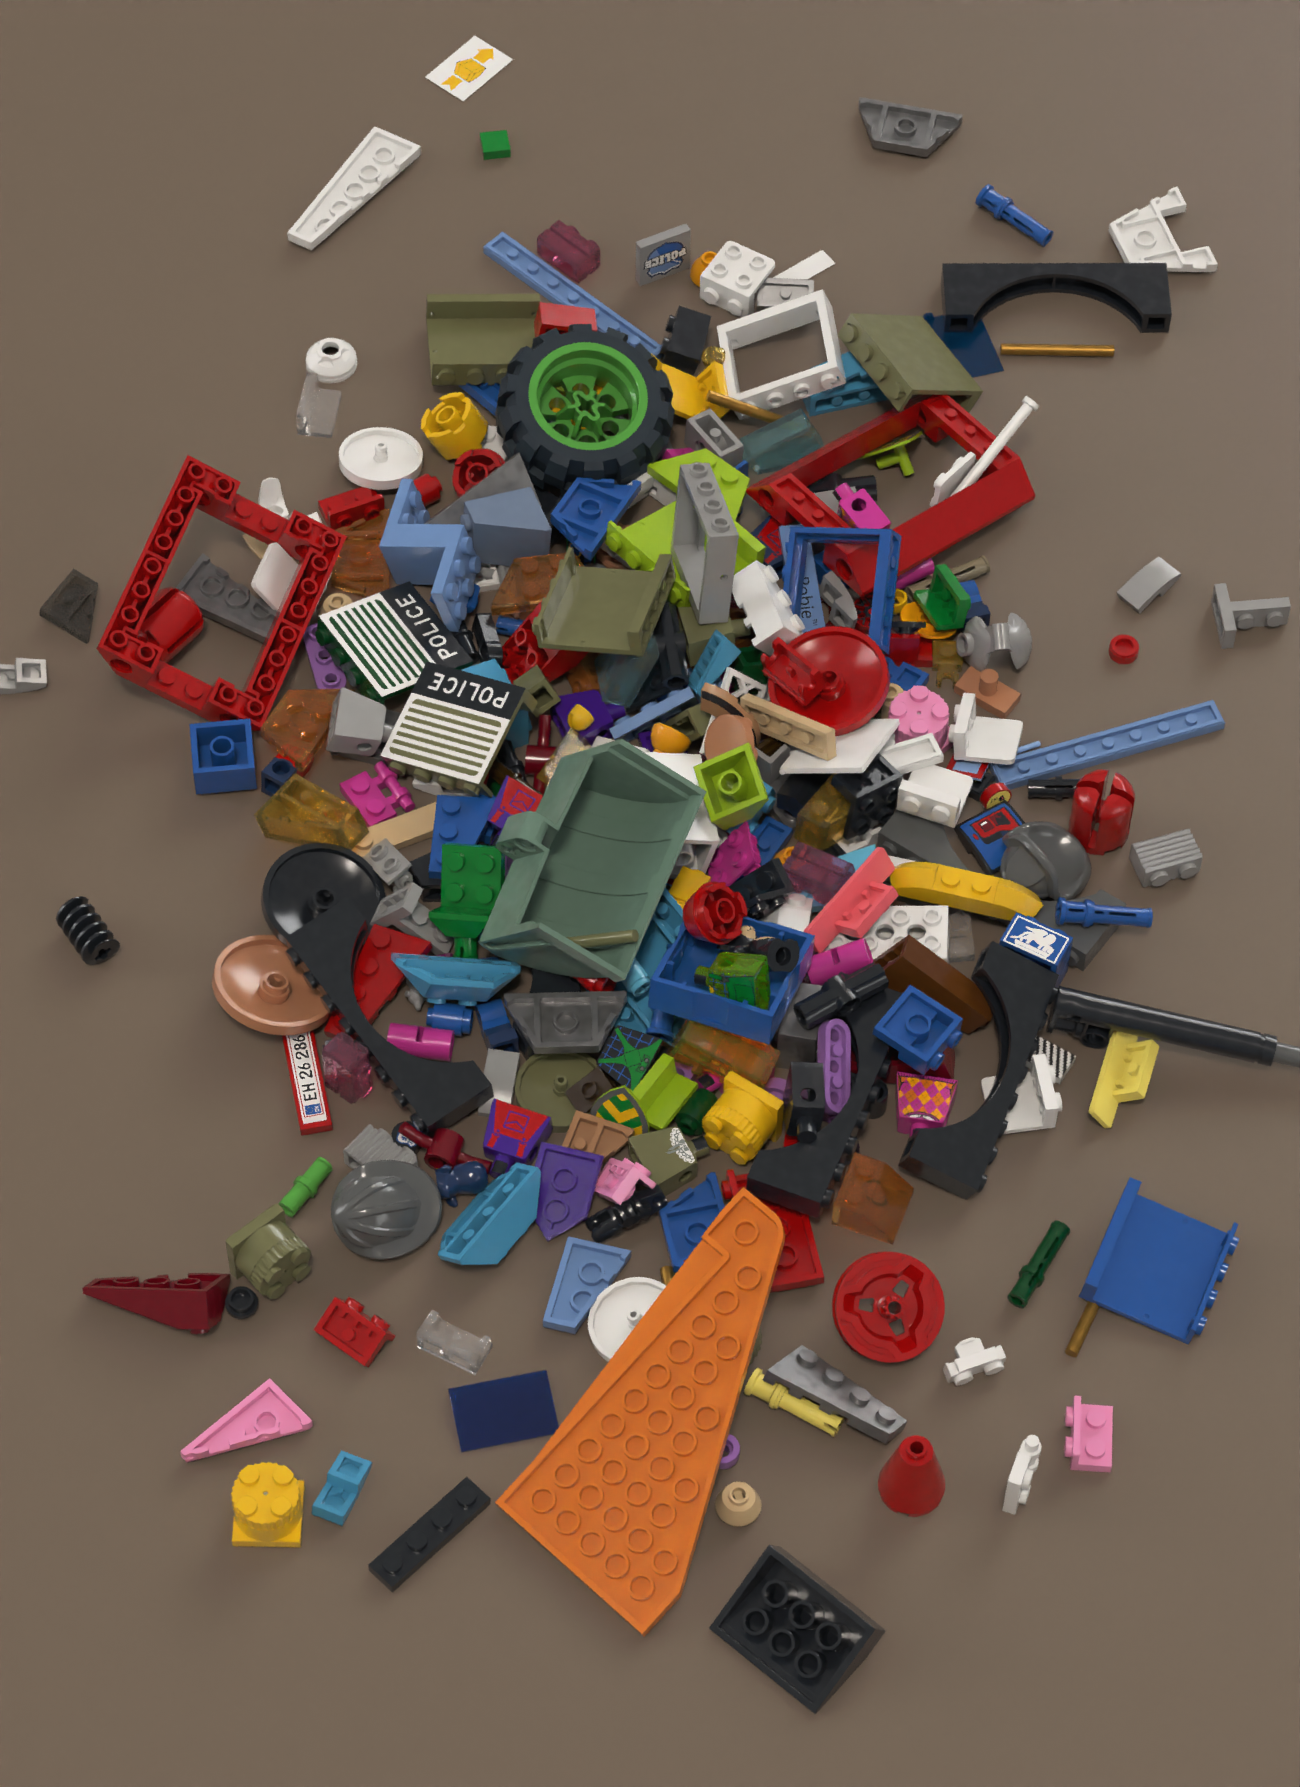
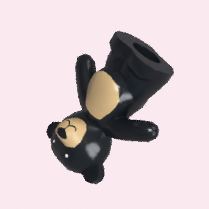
[717,925,799,972]

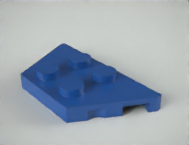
[550,477,642,560]
[659,1172,725,1273]

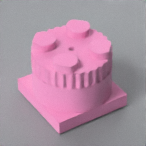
[888,686,954,753]

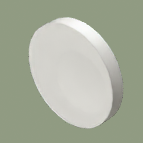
[339,427,423,490]
[588,1277,666,1362]

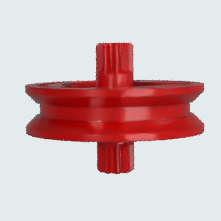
[832,1251,945,1363]

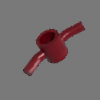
[525,714,558,796]
[398,1122,492,1174]

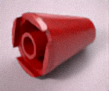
[878,1435,945,1517]

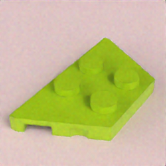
[647,448,750,521]

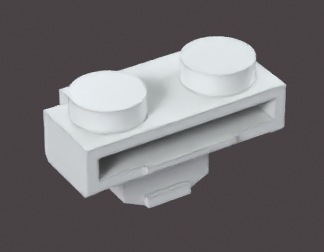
[943,1337,1006,1386]

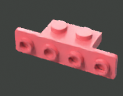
[804,847,899,953]

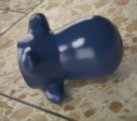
[435,1161,488,1208]

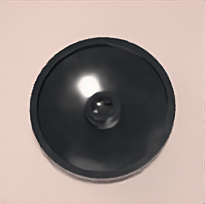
[261,843,386,951]

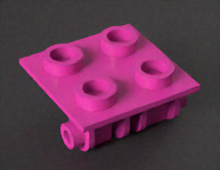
[707,821,761,887]

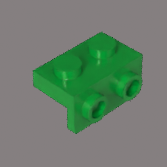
[913,564,971,630]

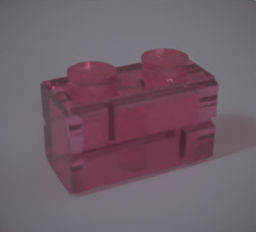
[537,220,600,284]
[783,842,855,905]
[322,1032,373,1104]

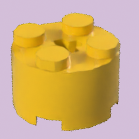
[421,392,488,460]

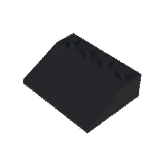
[709,1545,886,1714]

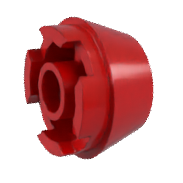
[452,448,505,497]
[683,881,747,945]

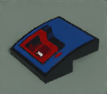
[954,800,1025,876]

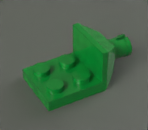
[428,843,505,959]

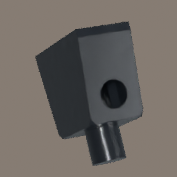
[782,1062,825,1143]

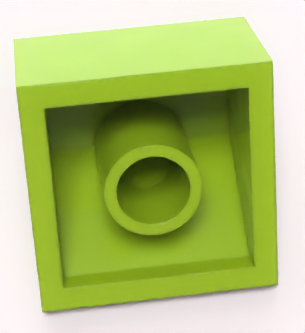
[693,743,769,830]

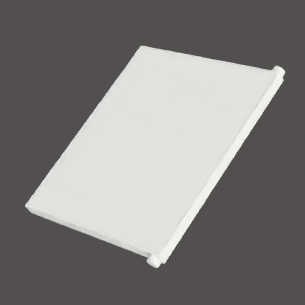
[779,719,900,775]

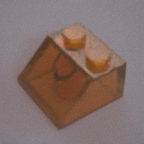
[832,1152,914,1245]

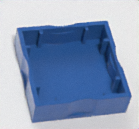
[648,917,815,1044]

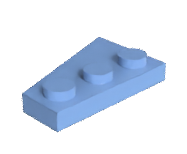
[609,687,699,742]
[543,1236,631,1334]

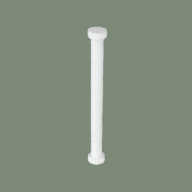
[950,396,1039,496]

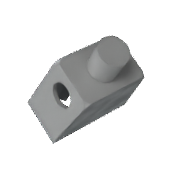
[326,687,394,756]

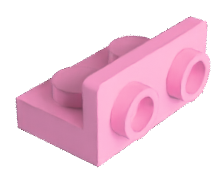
[594,1158,657,1205]
[1064,1395,1113,1473]

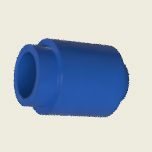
[426,1003,474,1037]

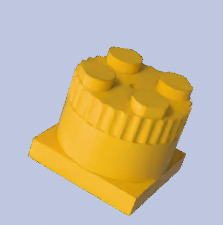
[702,1071,784,1164]
[231,1462,305,1547]

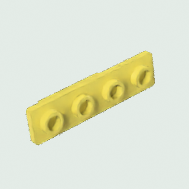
[1089,1031,1160,1129]

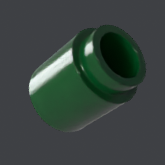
[675,1088,718,1136]

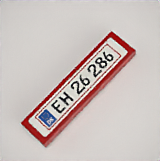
[282,1030,333,1136]

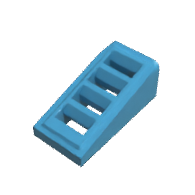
[688,629,741,697]

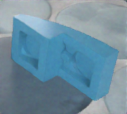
[312,1450,372,1526]

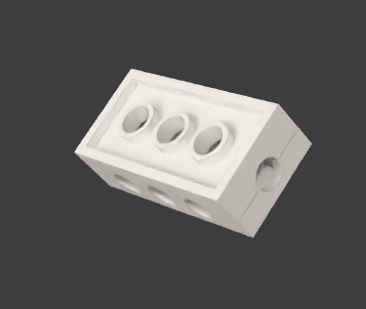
[823,906,950,964]

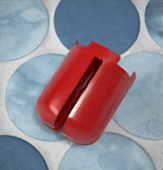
[136,587,204,663]
[1068,769,1135,856]

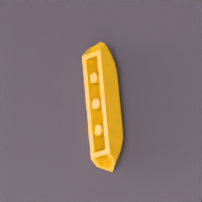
[889,862,1044,921]

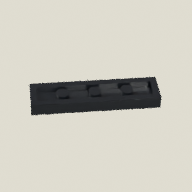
[368,1477,491,1593]

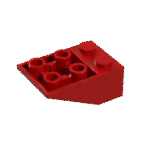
[501,600,588,685]

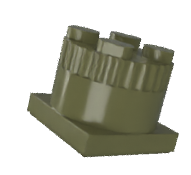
[225,1203,311,1300]

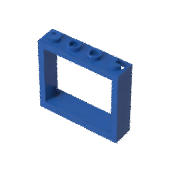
[782,526,902,654]

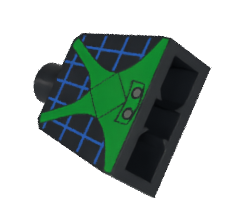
[596,1025,672,1090]

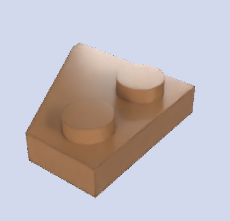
[562,1110,635,1165]

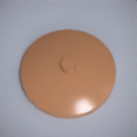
[212,935,332,1036]

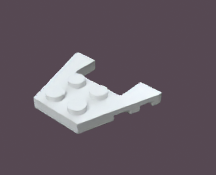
[1109,187,1218,272]

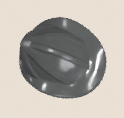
[1000,821,1092,901]
[331,1160,442,1259]

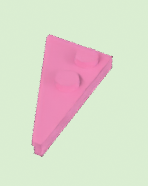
[180,1378,313,1462]

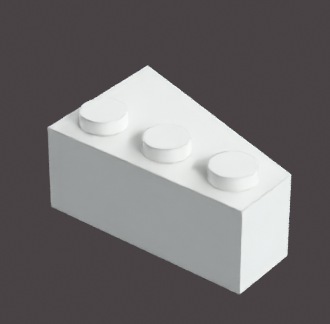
[732,560,805,656]

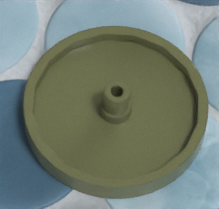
[515,1053,598,1133]

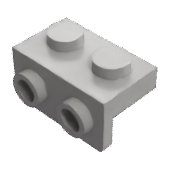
[757,278,814,312]

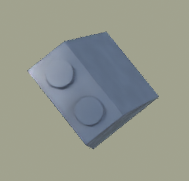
[460,487,552,567]

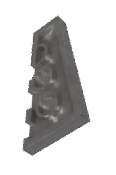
[424,452,542,524]
[176,553,277,643]
[763,1345,907,1444]

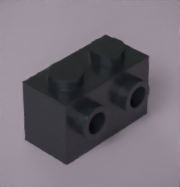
[659,306,711,376]

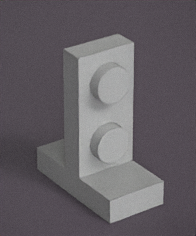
[1211,583,1291,649]
[370,882,454,955]

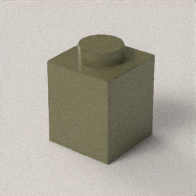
[513,665,561,717]

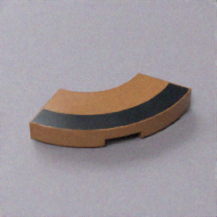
[701,683,761,746]

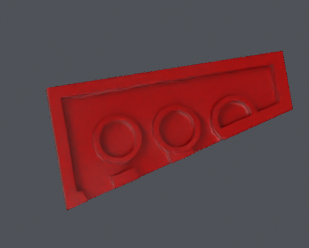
[324,924,433,1040]

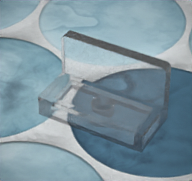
[296,372,342,438]

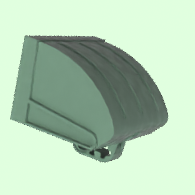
[478,739,706,982]

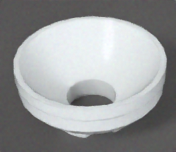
[305,338,357,383]

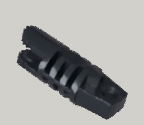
[585,1184,668,1243]

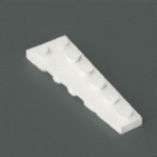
[287,126,421,250]

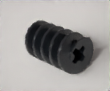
[56,896,120,965]

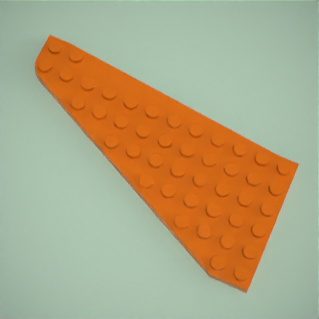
[495,1187,785,1637]

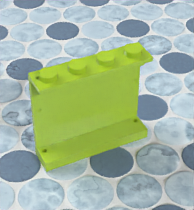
[605,494,766,608]

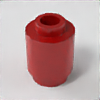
[413,473,443,507]

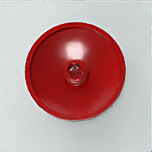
[768,626,890,737]

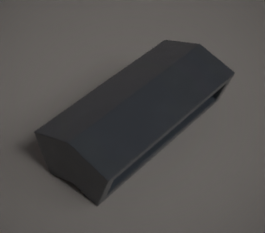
[777,773,835,820]

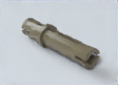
[905,555,991,603]

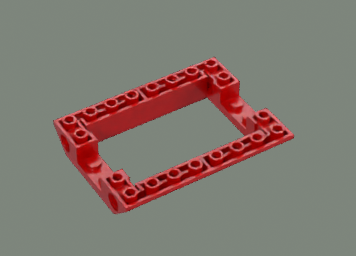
[746,394,1035,597]
[96,455,347,731]

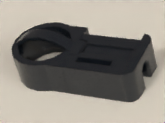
[472,613,503,667]

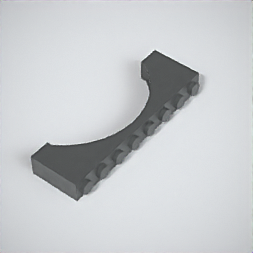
[877,810,1126,971]

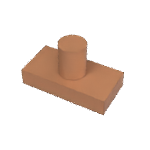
[954,666,1021,719]

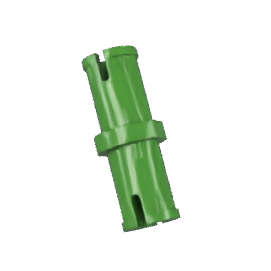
[278,1157,333,1217]

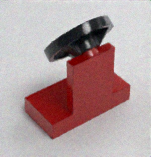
[884,621,933,668]

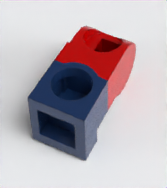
[261,743,314,803]

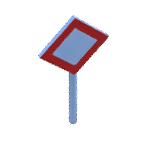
[946,741,1041,781]

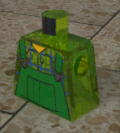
[694,952,771,1010]

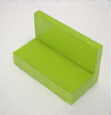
[632,1053,699,1130]

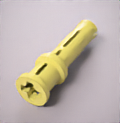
[744,1368,844,1437]

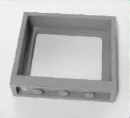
[670,462,739,624]

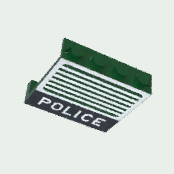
[315,581,473,705]

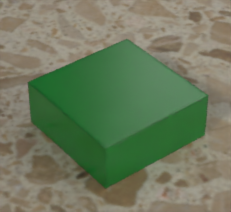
[480,130,511,160]

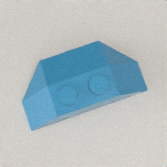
[391,953,521,1006]
[438,1163,541,1265]

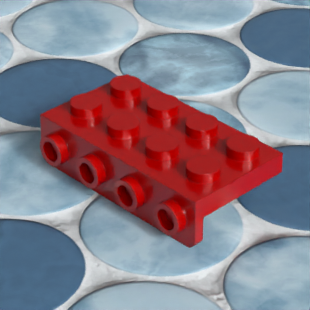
[721,1169,824,1293]

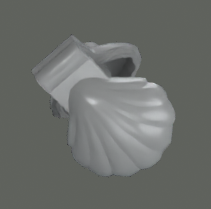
[956,613,1033,672]

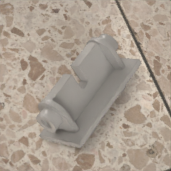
[362,838,413,889]

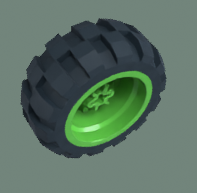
[495,324,675,497]

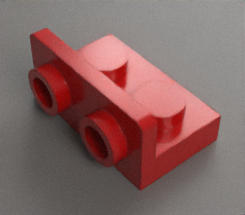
[318,487,385,531]
[313,1296,396,1367]

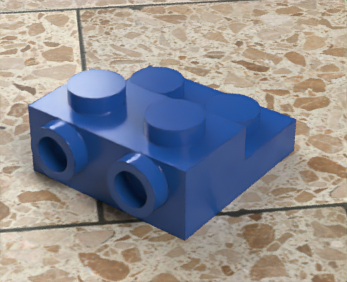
[873,985,963,1075]

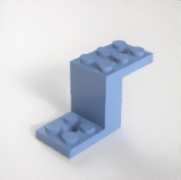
[379,479,481,632]

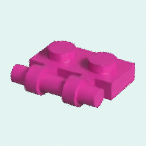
[339,761,415,827]

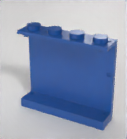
[1079,1177,1240,1345]

